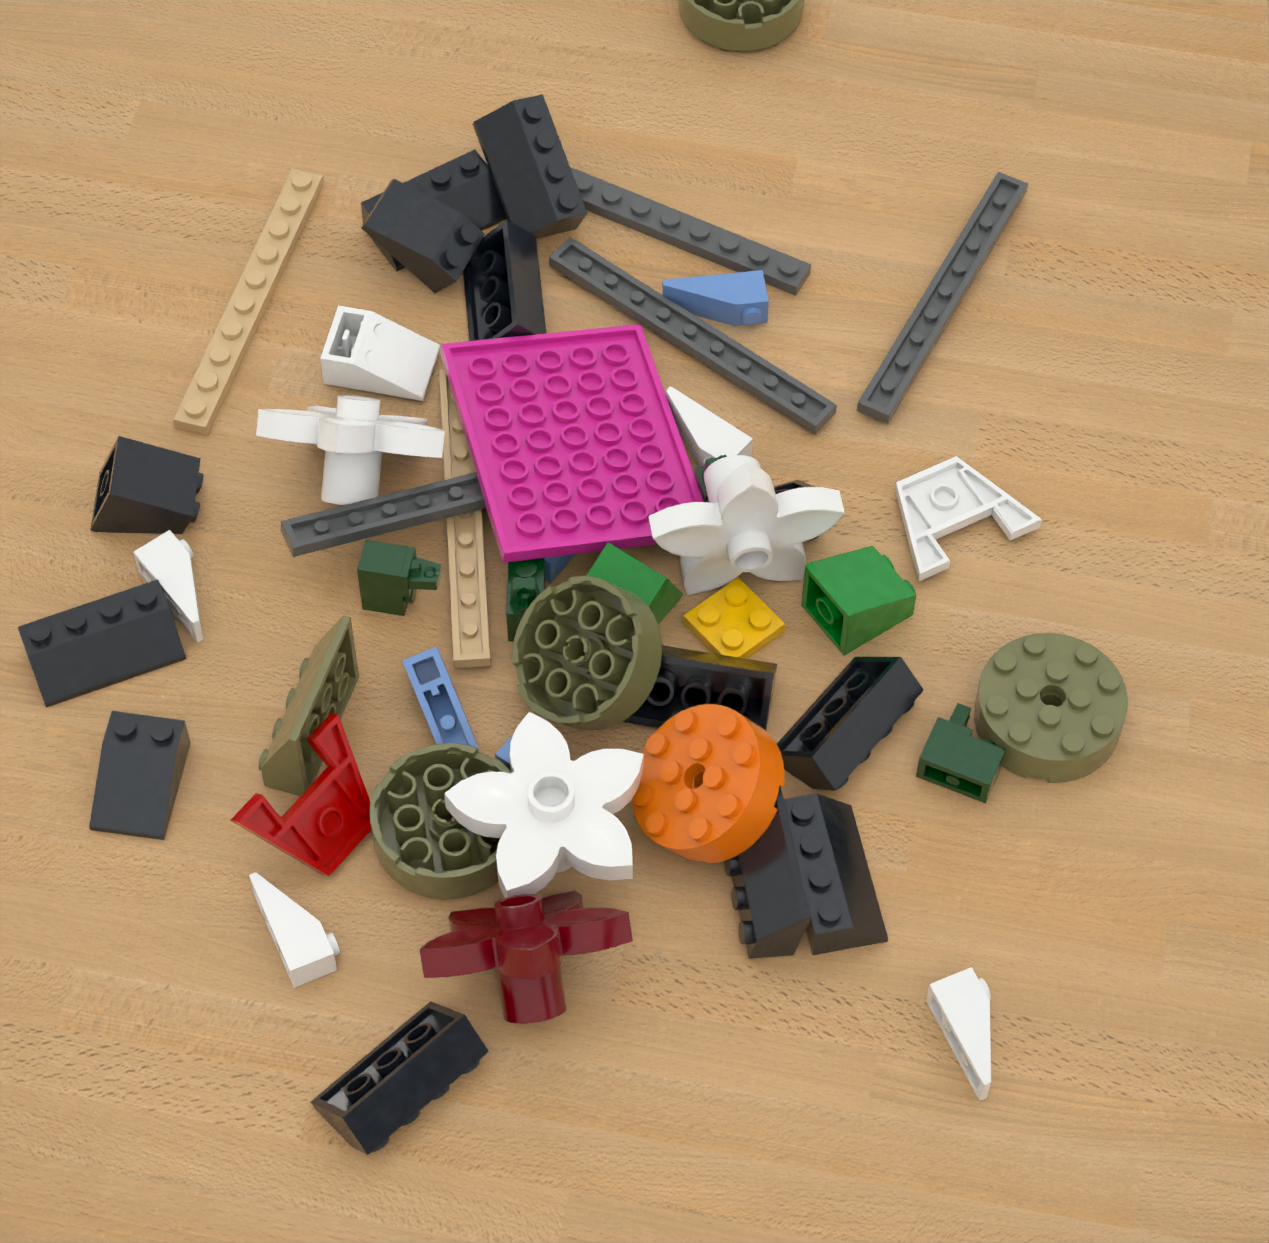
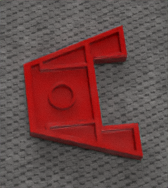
[230,713,372,876]

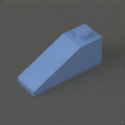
[662,270,769,326]
[402,646,479,750]

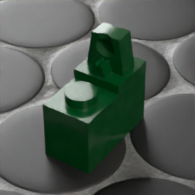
[357,540,442,616]
[506,558,546,641]
[916,703,1006,803]

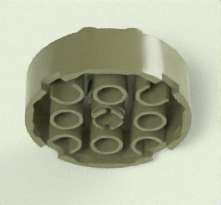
[679,0,804,51]
[512,576,662,731]
[974,633,1128,783]
[370,743,511,899]

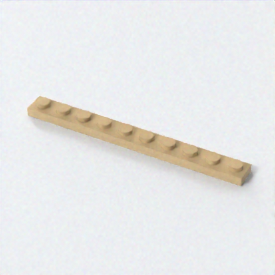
[173,168,324,435]
[439,369,491,668]

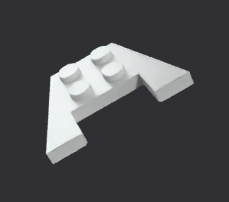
[895,456,1042,582]

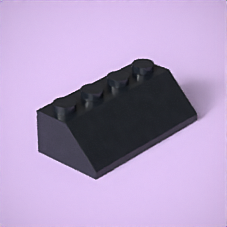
[473,94,588,239]
[361,149,507,272]
[463,219,546,341]
[18,579,186,708]
[623,645,778,731]
[777,657,923,791]
[724,787,811,959]
[784,793,888,955]
[311,1001,489,1155]

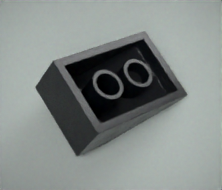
[361,179,485,293]
[89,711,191,840]

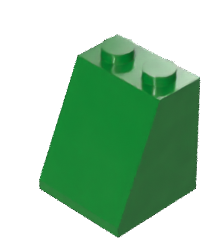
[586,542,683,624]
[801,545,916,656]

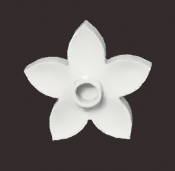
[256,396,445,505]
[649,455,845,596]
[444,712,644,898]

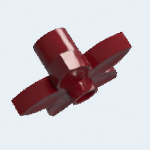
[419,890,633,1024]

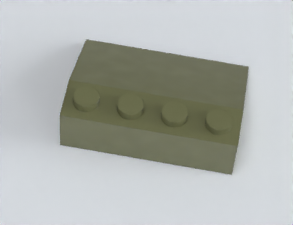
[258,615,359,796]

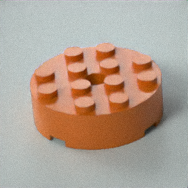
[631,704,785,864]

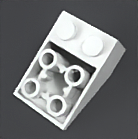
[320,305,440,401]

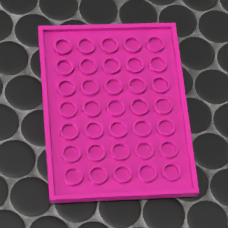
[441,324,704,563]

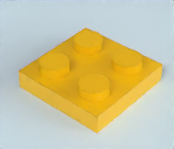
[683,577,785,659]

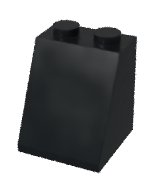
[90,436,204,534]

